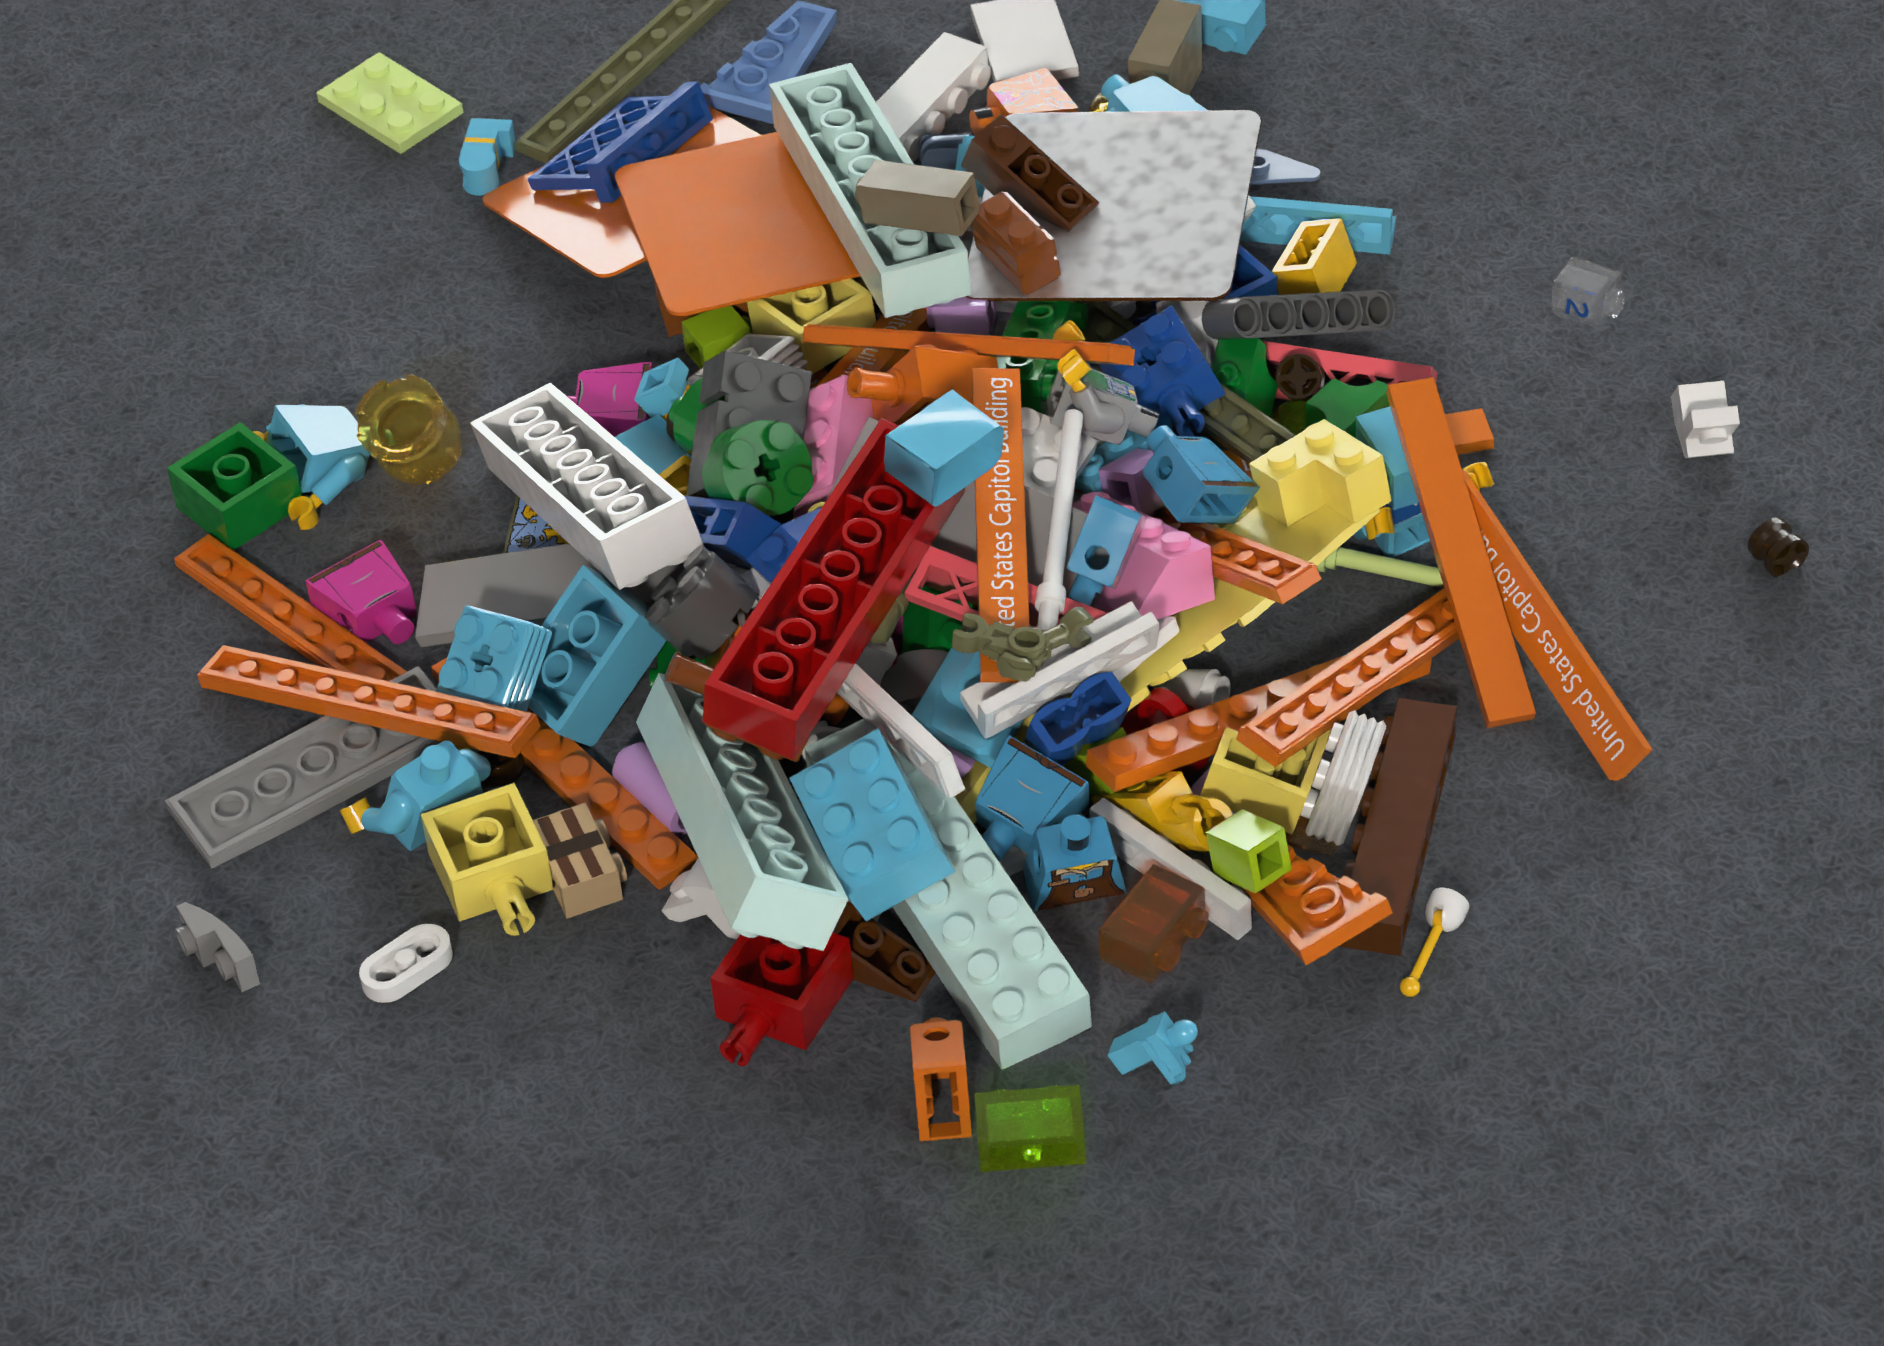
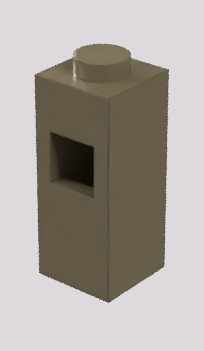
[855,160,980,236]

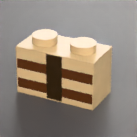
[533,803,627,919]

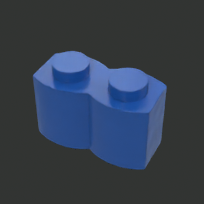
[1024,672,1132,766]

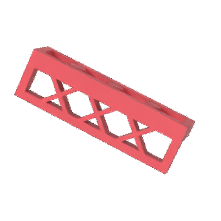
[1261,340,1438,401]
[904,546,1108,628]

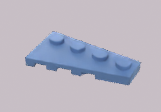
[700,0,837,124]

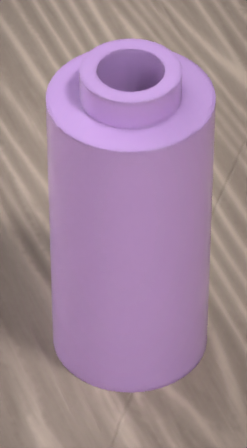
[612,742,687,837]

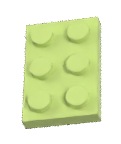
[316,52,464,154]

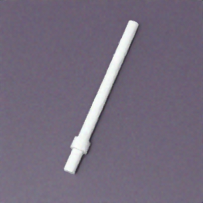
[1035,409,1083,632]

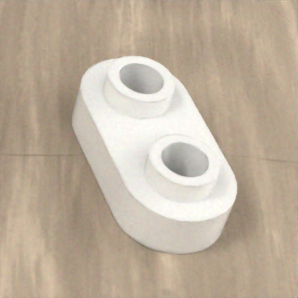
[359,924,453,1003]

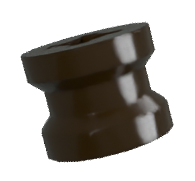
[1275,354,1326,403]
[1748,517,1809,577]

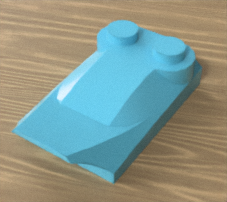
[911,648,1025,768]

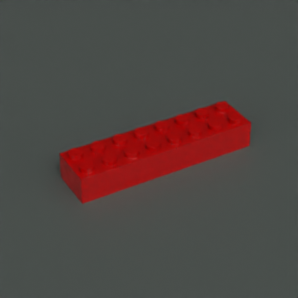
[702,418,965,760]

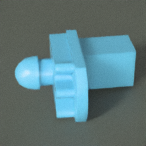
[1107,1011,1198,1085]

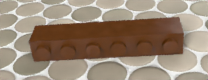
[1340,698,1457,956]

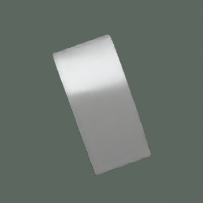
[175,902,260,992]

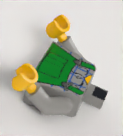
[1046,320,1159,445]

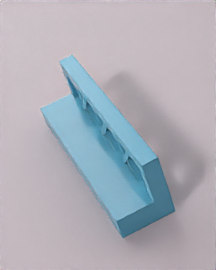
[1240,196,1396,254]

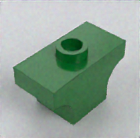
[1212,338,1278,418]
[1306,378,1390,438]

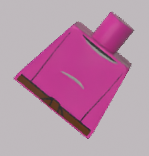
[567,362,652,437]
[305,539,417,644]

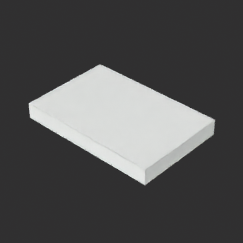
[970,0,1079,83]

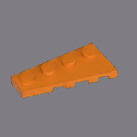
[1209,845,1393,966]

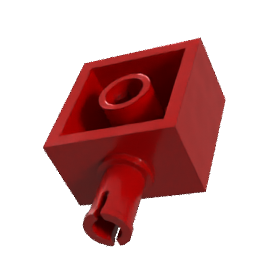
[710,932,854,1066]

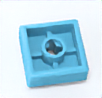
[436,605,552,711]

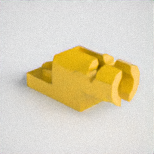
[1091,771,1233,851]

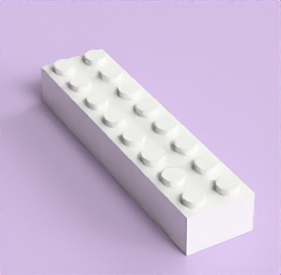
[470,383,704,590]

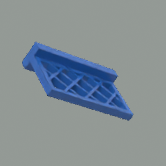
[527,81,713,203]

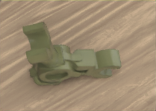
[952,607,1094,682]

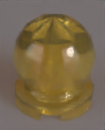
[355,374,462,486]

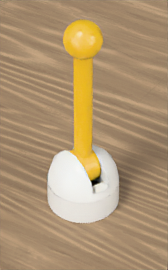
[1400,888,1470,997]

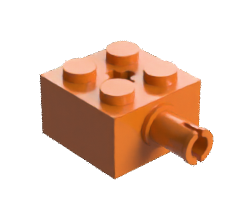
[847,344,998,425]

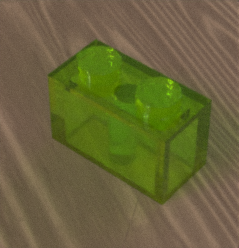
[974,1085,1086,1172]

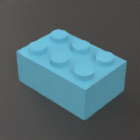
[528,565,666,747]
[790,729,956,921]

